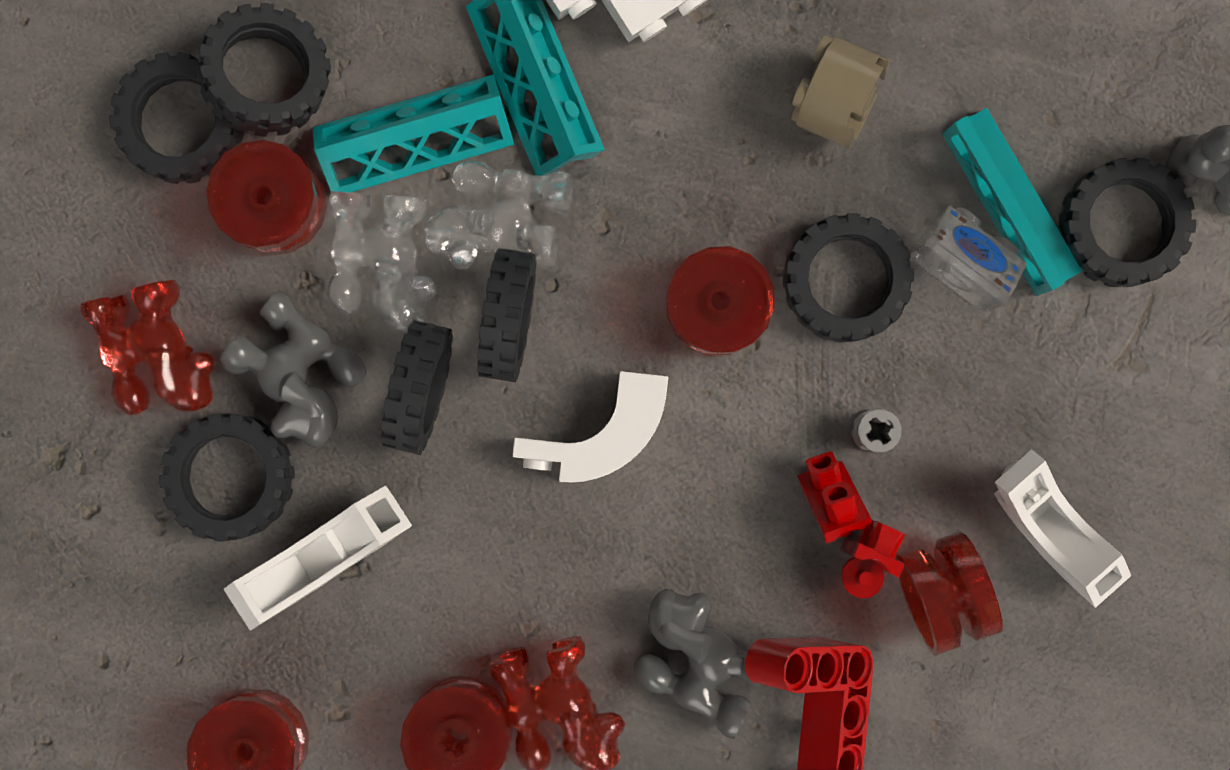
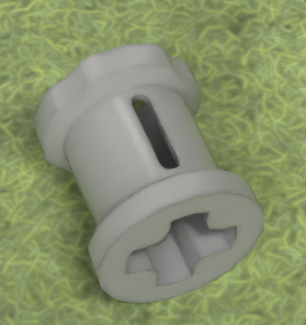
[851,409,902,452]

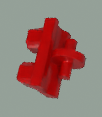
[797,452,873,543]
[840,520,905,599]

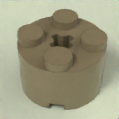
[791,35,890,149]

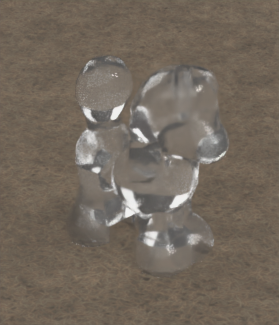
[424,161,573,269]
[328,191,437,331]

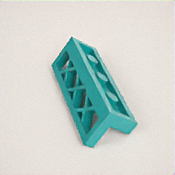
[465,0,605,178]
[313,74,515,198]
[942,107,1082,296]

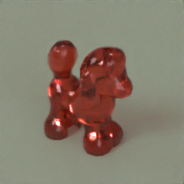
[80,280,215,415]
[490,636,626,770]

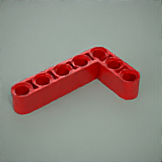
[745,637,874,770]

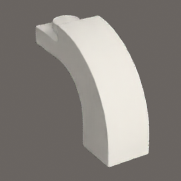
[513,371,668,482]
[994,449,1131,608]

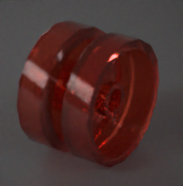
[206,140,327,255]
[666,246,775,357]
[895,531,1003,657]
[400,676,514,770]
[187,689,309,770]

